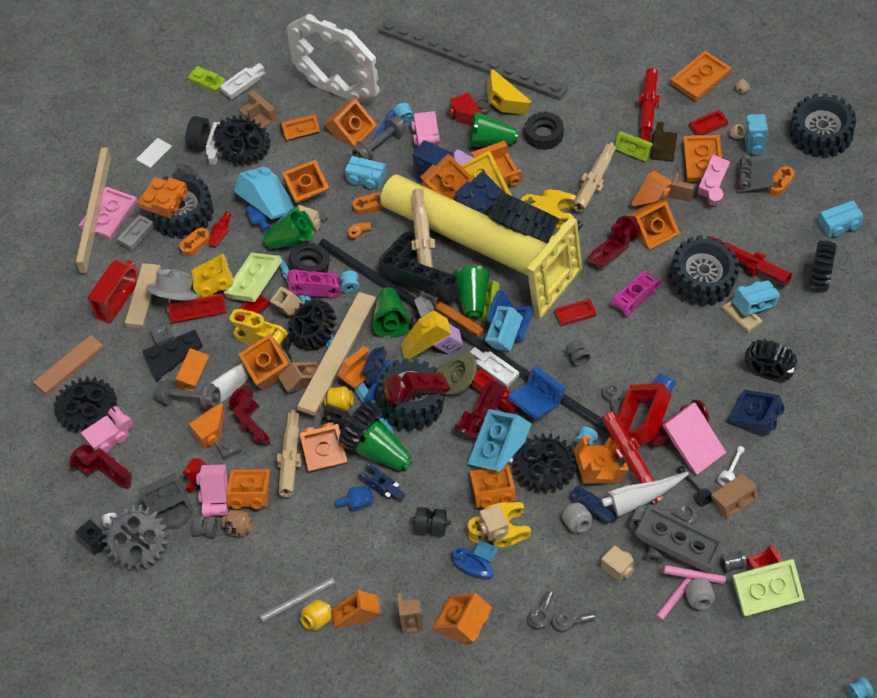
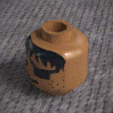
[222,510,253,537]

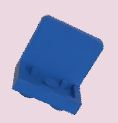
[487,290,534,341]
[508,366,566,419]

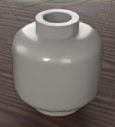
[562,503,592,533]
[685,578,715,610]

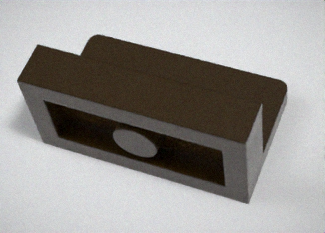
[652,121,678,162]

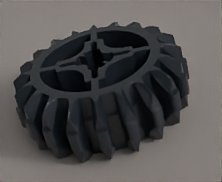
[810,240,837,291]
[288,298,337,349]
[744,339,798,382]
[339,401,382,452]

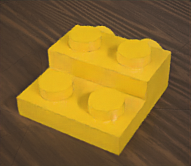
[191,254,234,297]

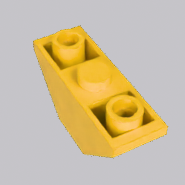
[486,70,532,115]

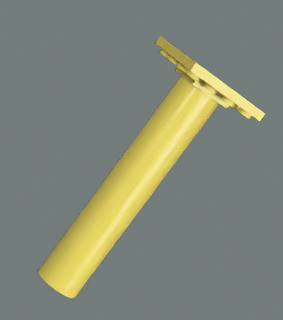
[380,174,582,319]

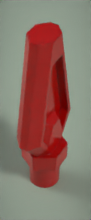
[209,211,232,248]

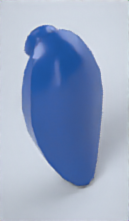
[452,548,494,580]

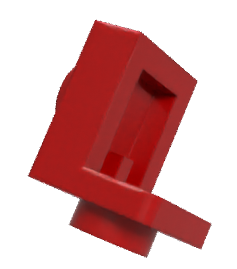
[746,545,782,570]

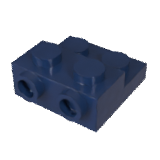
[455,170,505,216]
[729,390,785,435]

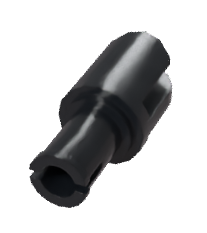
[321,403,351,429]

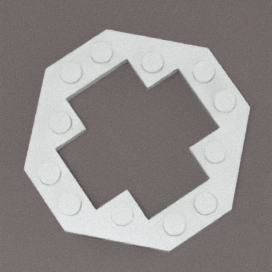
[287,14,380,103]

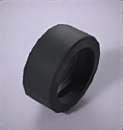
[185,116,210,151]

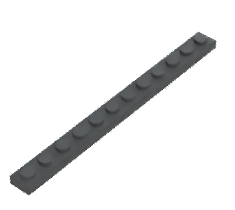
[378,18,568,101]

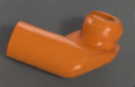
[347,222,372,240]

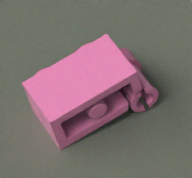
[411,111,440,147]
[697,155,730,206]
[81,406,133,453]
[197,465,228,518]

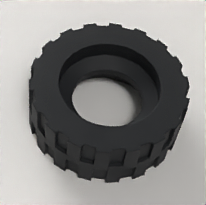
[525,112,564,150]
[288,242,330,277]

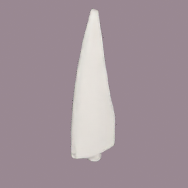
[210,363,251,402]
[601,472,688,517]

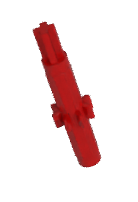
[638,68,660,142]
[712,236,792,285]
[602,411,664,505]

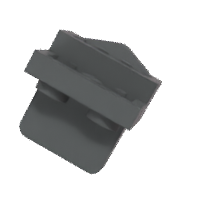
[138,472,194,529]

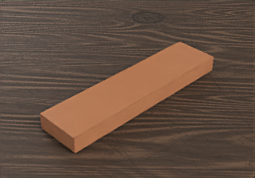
[33,335,104,396]

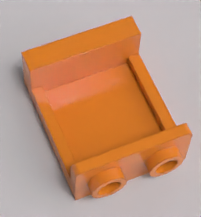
[472,141,522,187]

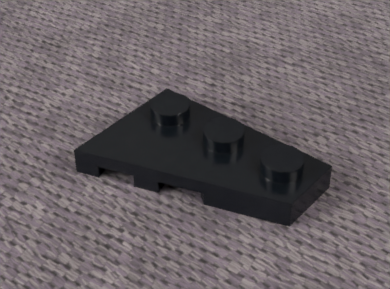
[143,330,203,383]

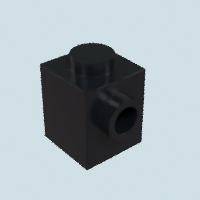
[75,519,108,556]

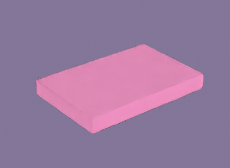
[78,187,138,240]
[662,402,726,475]

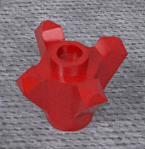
[182,458,210,493]

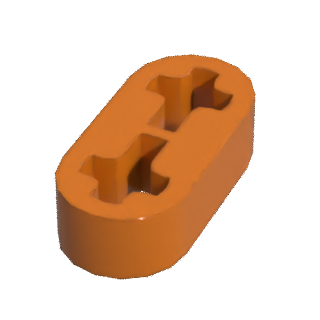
[768,166,794,196]
[353,193,384,215]
[179,228,210,257]

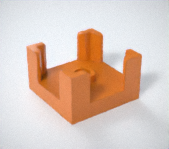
[574,436,629,484]

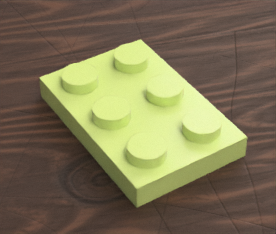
[223,253,282,302]
[732,559,805,616]

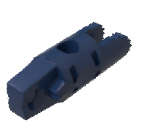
[361,346,387,386]
[358,463,405,502]
[570,486,618,523]

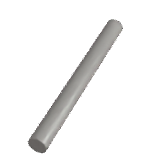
[259,577,336,623]

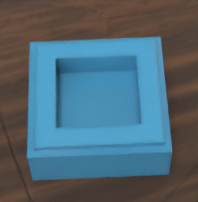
[473,540,498,562]

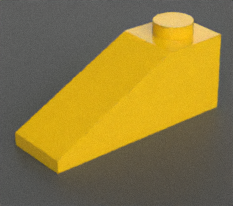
[401,310,451,360]

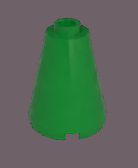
[469,112,519,147]
[263,207,315,250]
[452,265,490,320]
[372,287,410,338]
[356,420,413,471]

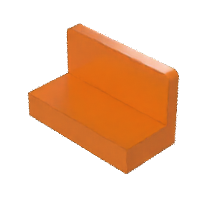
[280,113,320,140]
[337,346,369,388]

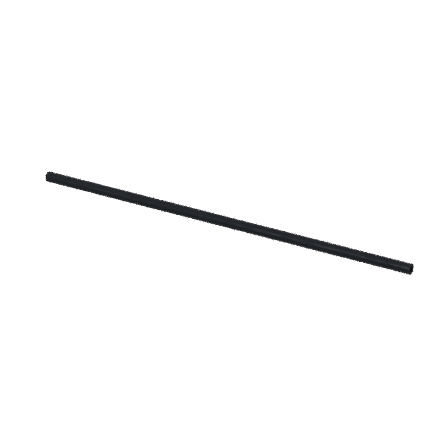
[319,238,611,435]

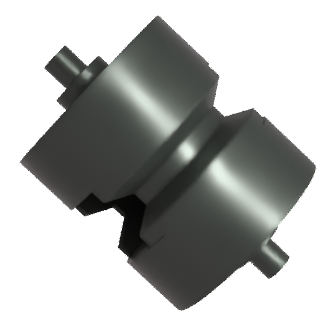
[411,507,451,536]

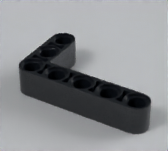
[379,232,460,300]

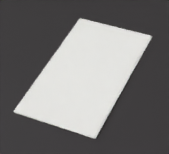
[136,138,172,168]

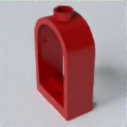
[88,260,138,324]
[618,383,672,446]

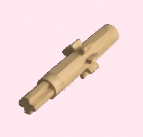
[573,142,617,212]
[411,188,435,268]
[277,410,301,497]

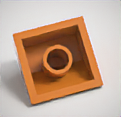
[324,98,377,147]
[282,160,329,203]
[627,200,680,250]
[239,333,292,390]
[432,593,492,643]

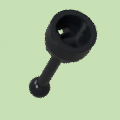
[677,466,713,506]

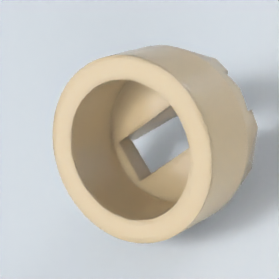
[736,78,751,94]
[729,124,745,139]

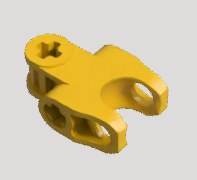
[521,189,576,229]
[229,309,288,346]
[468,502,531,548]

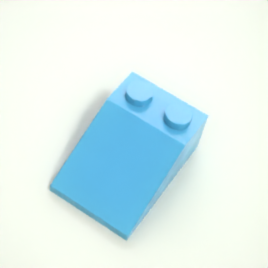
[234,167,296,219]
[468,409,531,472]

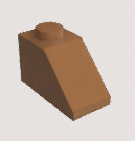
[278,361,319,392]

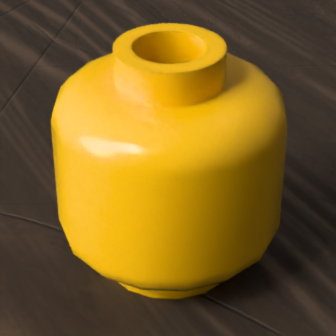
[324,386,354,411]
[300,600,331,631]

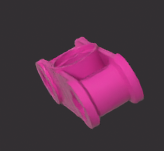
[286,270,341,298]
[611,270,661,316]

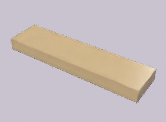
[125,263,161,329]

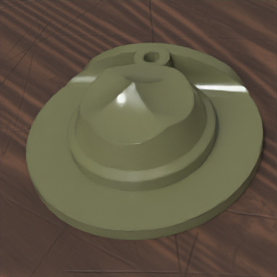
[436,351,476,395]

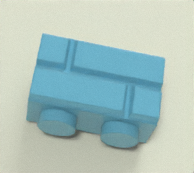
[745,114,768,155]
[345,156,387,189]
[818,200,864,238]
[733,280,780,316]
[485,306,523,352]

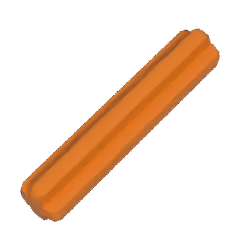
[435,302,484,337]

